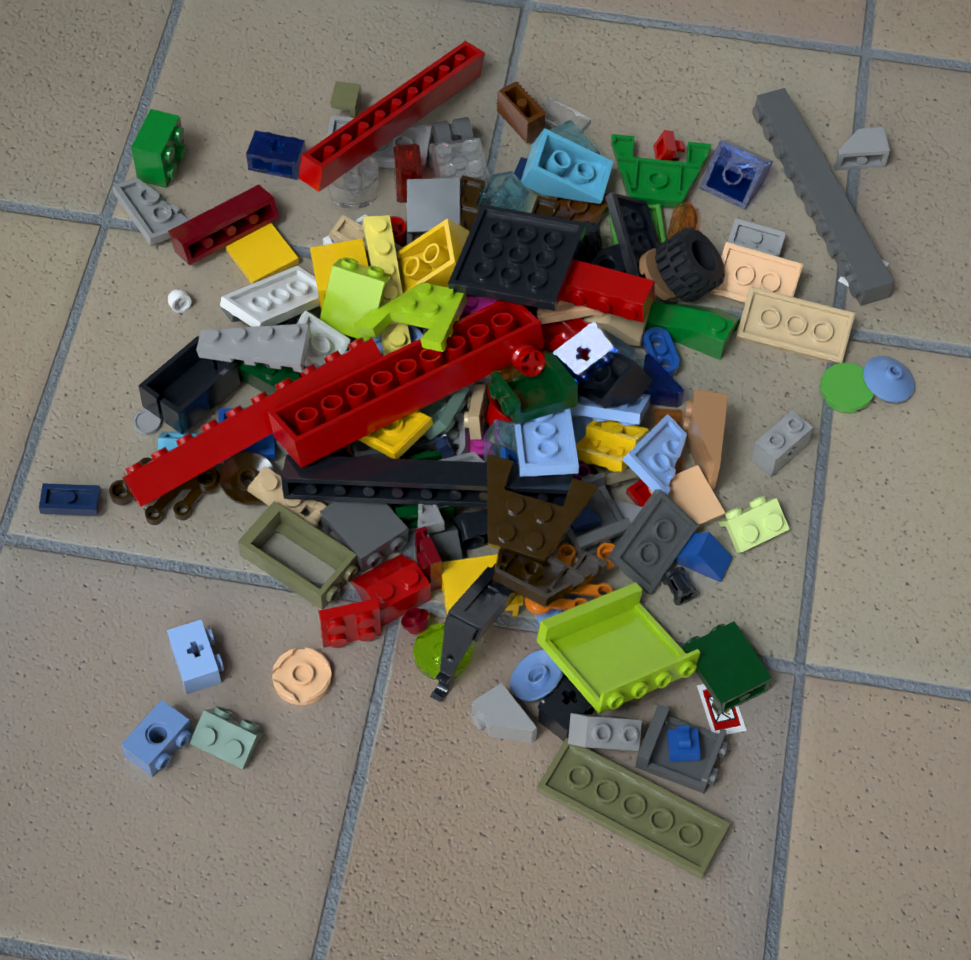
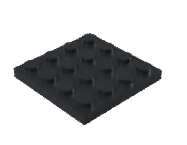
[448,204,586,311]

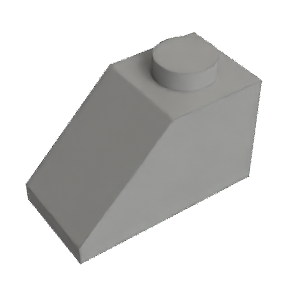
[834,127,890,171]
[470,682,537,743]

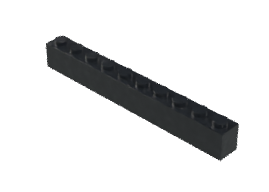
[281,454,574,508]

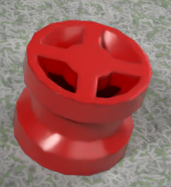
[390,216,407,247]
[510,343,545,377]

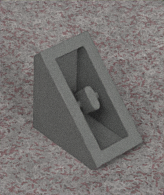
[427,520,463,562]

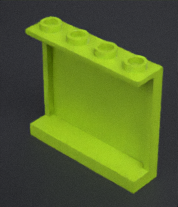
[537,582,700,714]

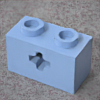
[167,620,224,694]

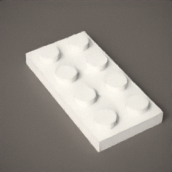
[220,266,320,327]

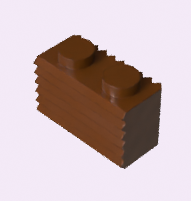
[496,82,546,143]

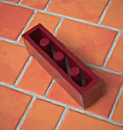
[168,184,280,266]

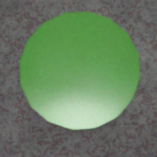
[819,363,874,414]

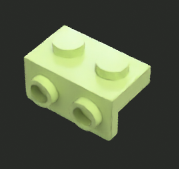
[718,496,790,553]

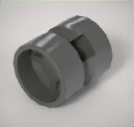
[432,117,474,156]

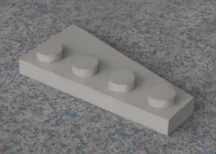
[196,324,311,373]

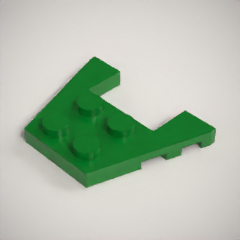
[611,134,711,208]

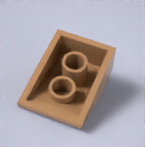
[682,390,728,492]

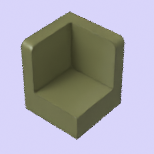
[330,81,361,118]

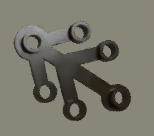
[109,457,221,525]

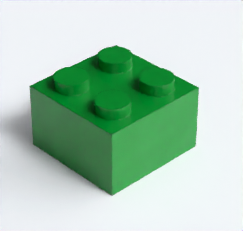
[131,109,187,188]

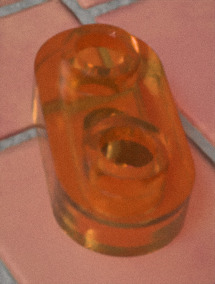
[667,202,698,239]

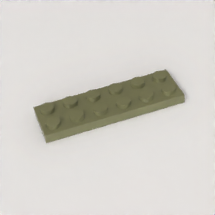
[537,738,730,879]

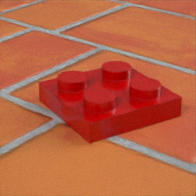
[318,598,381,648]

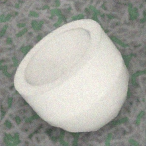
[168,289,192,313]

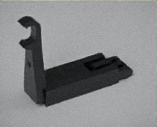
[430,563,517,702]

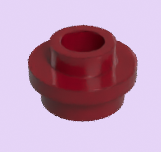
[401,608,430,635]

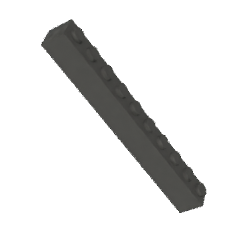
[753,88,894,306]

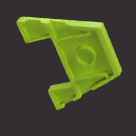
[353,282,468,352]

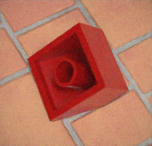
[351,554,431,627]

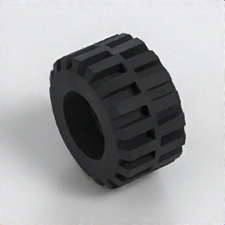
[655,227,725,302]

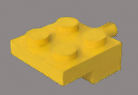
[576,420,649,472]

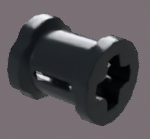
[661,567,698,605]

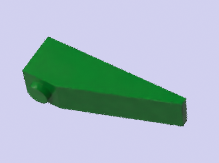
[645,300,741,360]

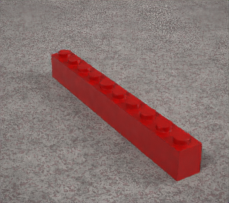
[299,40,485,192]
[122,337,383,507]

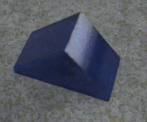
[643,353,684,408]

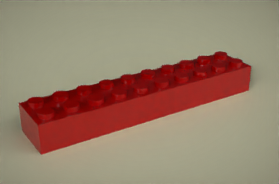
[268,300,544,468]

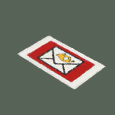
[697,684,747,735]

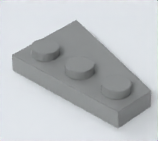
[113,177,192,246]

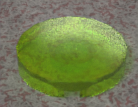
[413,623,472,681]

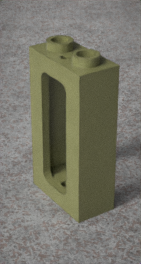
[238,501,358,610]

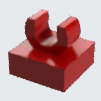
[653,130,685,161]

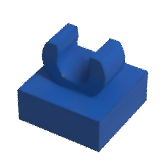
[667,725,700,762]

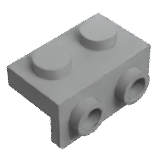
[727,218,786,257]

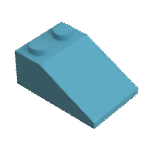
[520,128,614,204]

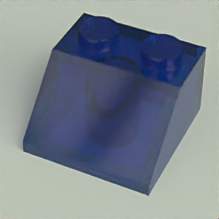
[699,140,773,209]

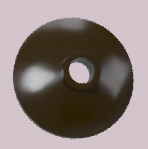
[220,452,276,505]

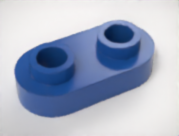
[643,327,680,378]

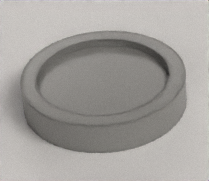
[133,409,161,435]

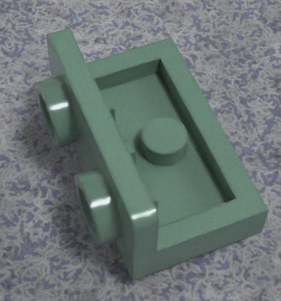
[418,386,469,440]
[189,706,266,769]

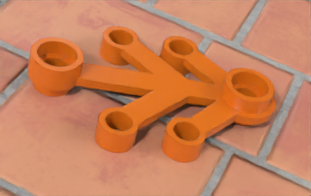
[525,543,616,615]

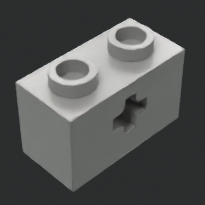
[751,410,813,477]
[568,713,642,751]

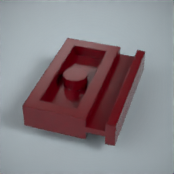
[415,526,442,592]

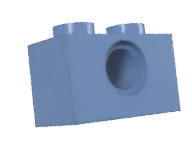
[121,700,192,777]

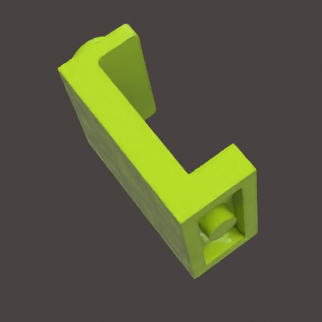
[320,258,391,341]

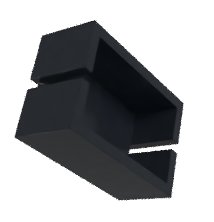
[138,336,241,435]

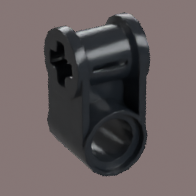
[452,509,488,550]

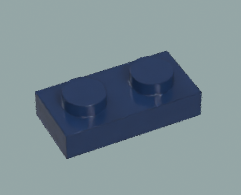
[39,483,101,516]

